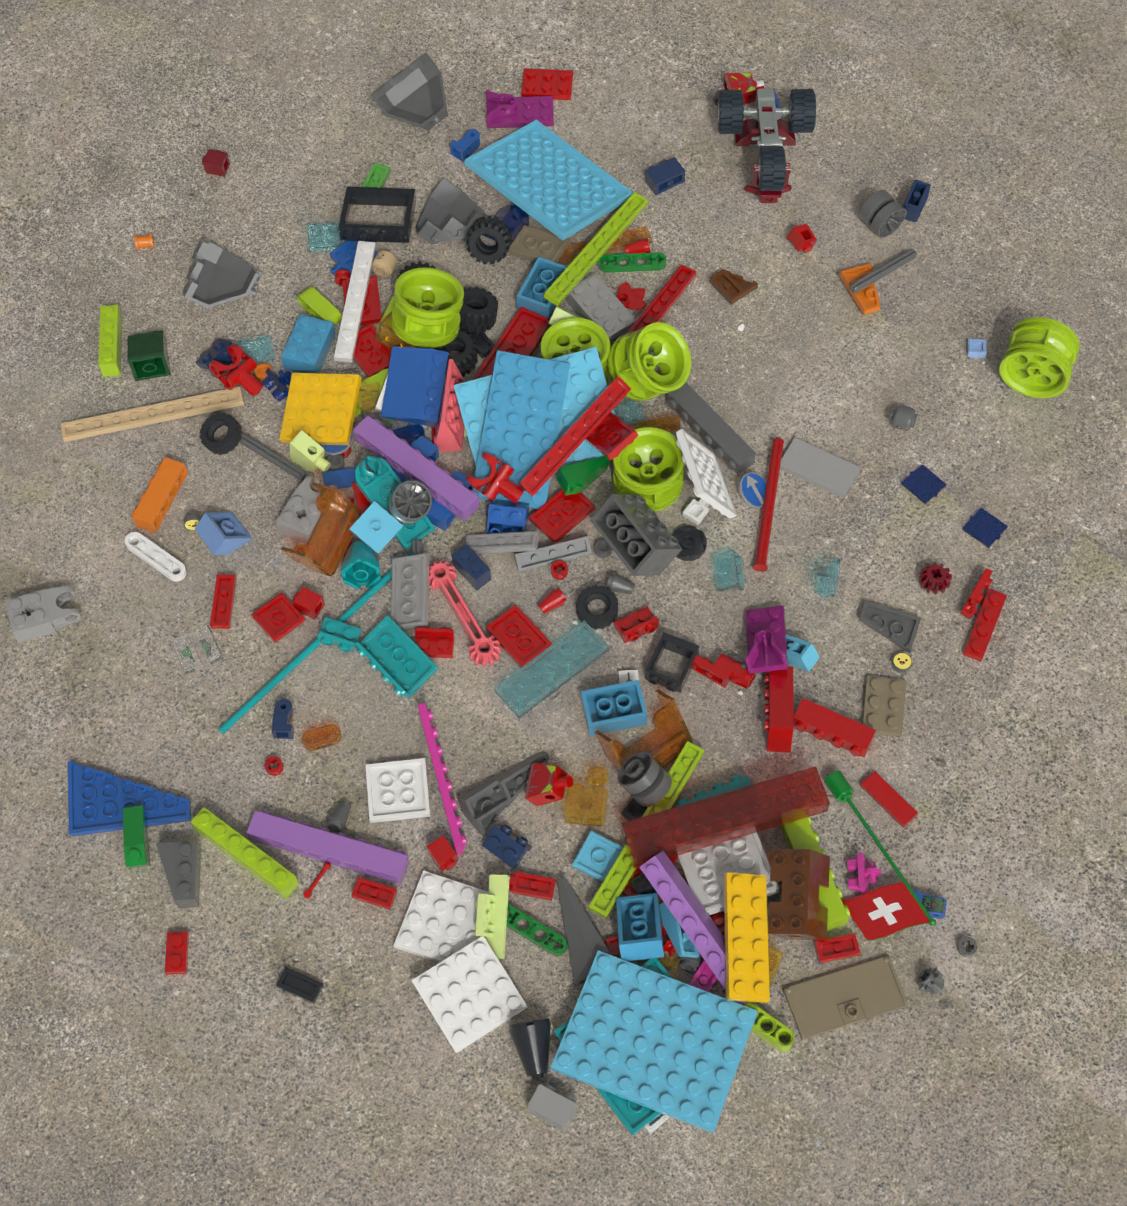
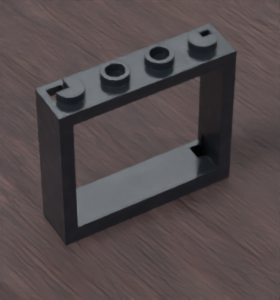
[339,186,416,243]

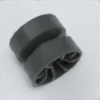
[859,190,907,238]
[387,480,432,525]
[617,752,672,807]

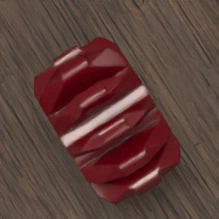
[919,562,952,595]

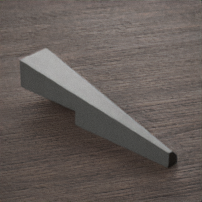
[457,751,549,836]
[557,876,611,986]

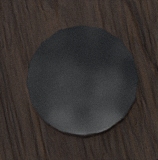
[672,525,707,561]

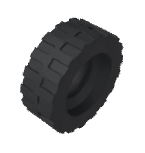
[199,412,242,455]
[576,585,618,630]

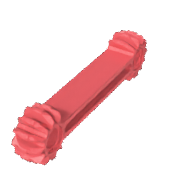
[429,559,501,668]

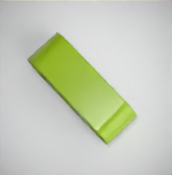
[297,286,342,326]
[743,1003,794,1052]

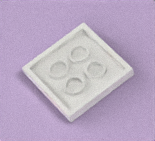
[366,758,430,823]

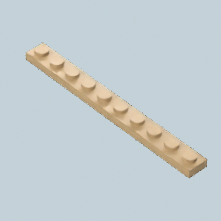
[61,387,244,442]

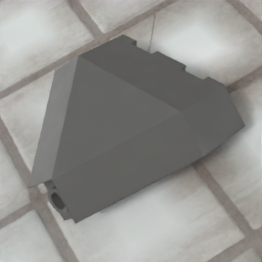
[371,53,448,130]
[415,177,487,245]
[182,238,262,309]

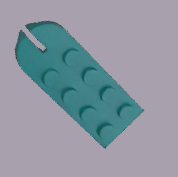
[354,456,436,550]

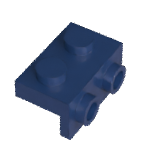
[196,339,233,377]
[482,824,532,869]

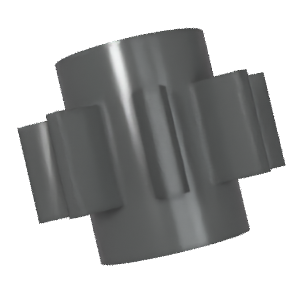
[918,968,945,995]

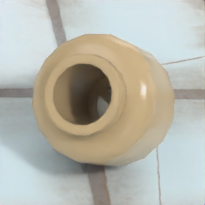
[372,250,398,277]

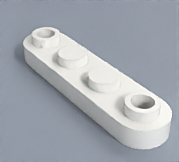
[125,532,187,582]

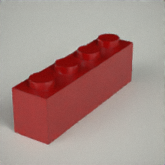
[794,698,876,758]

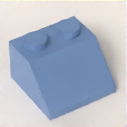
[195,512,252,555]

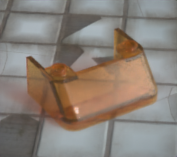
[281,482,361,576]
[595,689,693,772]

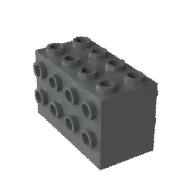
[590,494,682,576]

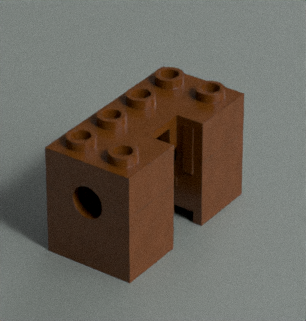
[768,849,830,940]

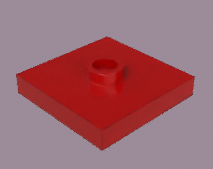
[251,592,306,643]

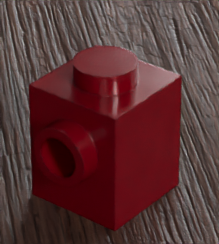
[202,149,230,177]

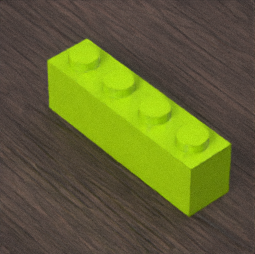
[98,305,123,377]

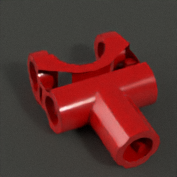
[209,344,264,397]
[466,452,525,504]

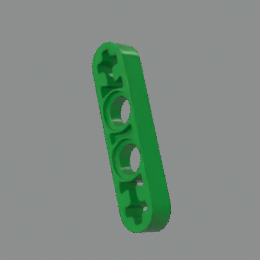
[598,252,667,273]
[506,904,567,956]

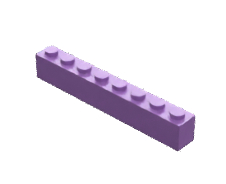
[353,416,480,522]
[246,811,410,884]
[640,851,746,1005]

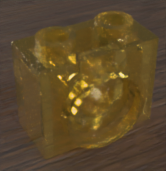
[564,784,608,827]

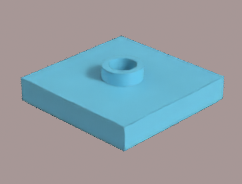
[349,501,403,554]
[572,831,624,883]

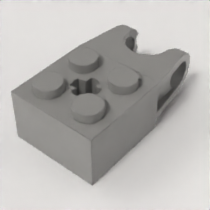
[276,475,338,546]
[5,586,80,643]

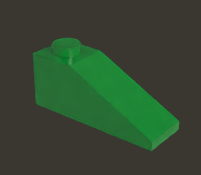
[556,456,610,496]
[123,805,151,869]

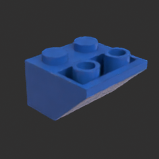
[486,499,530,534]

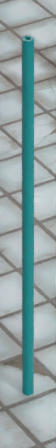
[218,550,412,734]

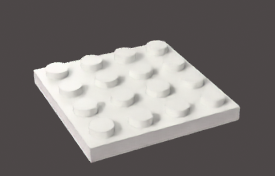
[676,429,737,518]
[676,824,780,915]
[394,871,488,963]
[411,936,528,1054]

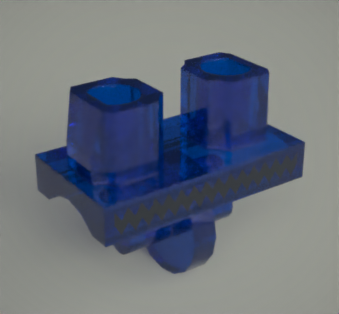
[261,368,292,402]

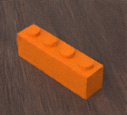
[132,457,188,533]

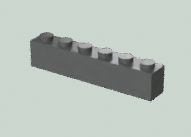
[667,382,756,474]

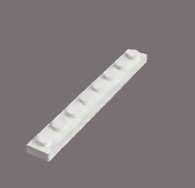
[334,241,376,363]

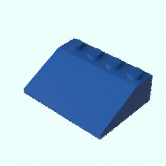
[381,347,449,428]

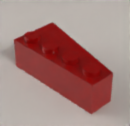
[764,666,794,753]

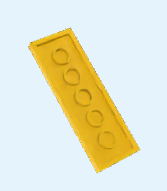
[724,872,770,1003]

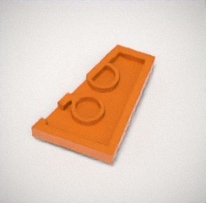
[839,263,880,315]

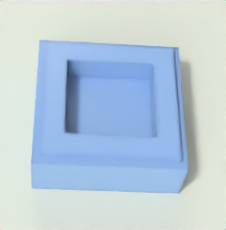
[967,339,987,358]

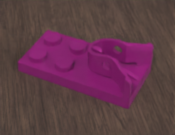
[486,90,554,129]
[745,605,788,674]

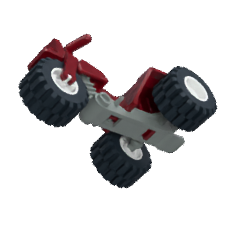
[718,88,816,203]

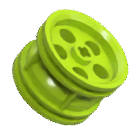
[391,268,464,348]
[999,317,1080,398]
[541,318,610,383]
[608,322,691,401]
[613,427,685,512]

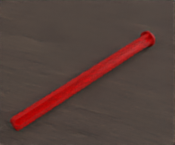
[752,437,784,572]

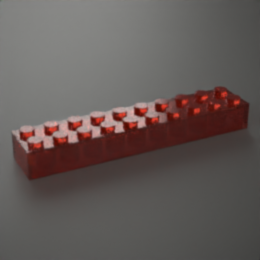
[621,766,830,869]

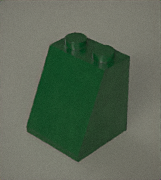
[127,330,171,381]

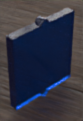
[901,464,947,504]
[962,508,1008,548]

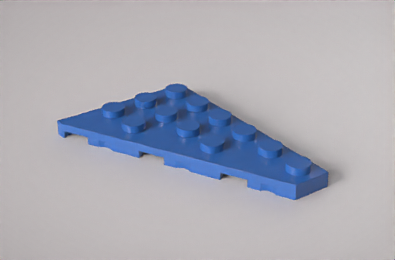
[68,761,191,836]

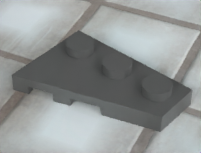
[859,601,921,654]

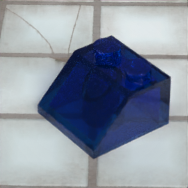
[483,204,529,244]

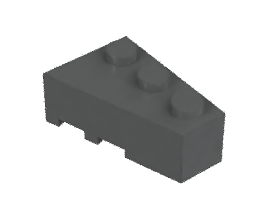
[156,841,201,908]

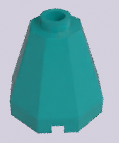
[341,541,381,589]

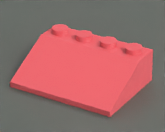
[434,359,465,453]

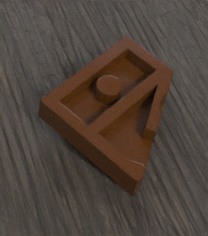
[709,269,758,304]

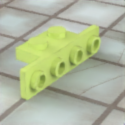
[474,875,510,959]

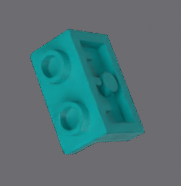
[317,617,362,652]

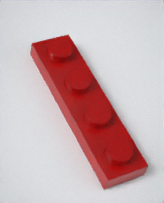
[963,589,1007,662]

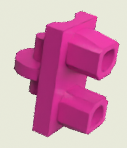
[847,853,881,894]

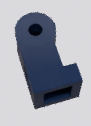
[271,699,294,739]

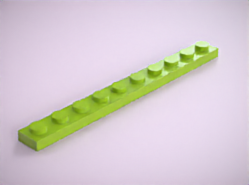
[543,192,649,306]
[588,741,705,919]

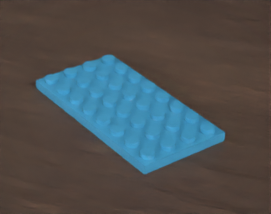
[472,350,570,509]

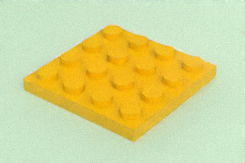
[279,373,362,445]

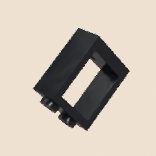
[645,632,699,693]

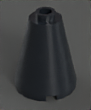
[509,1018,551,1080]

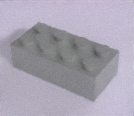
[567,273,636,348]

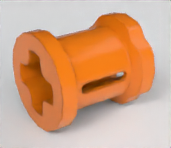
[134,233,155,250]

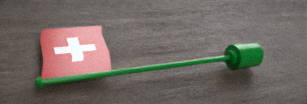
[824,771,936,941]

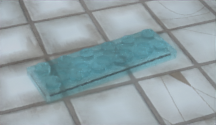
[494,621,609,719]

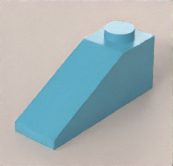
[786,634,820,672]
[660,902,699,958]

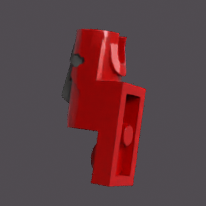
[692,654,756,689]

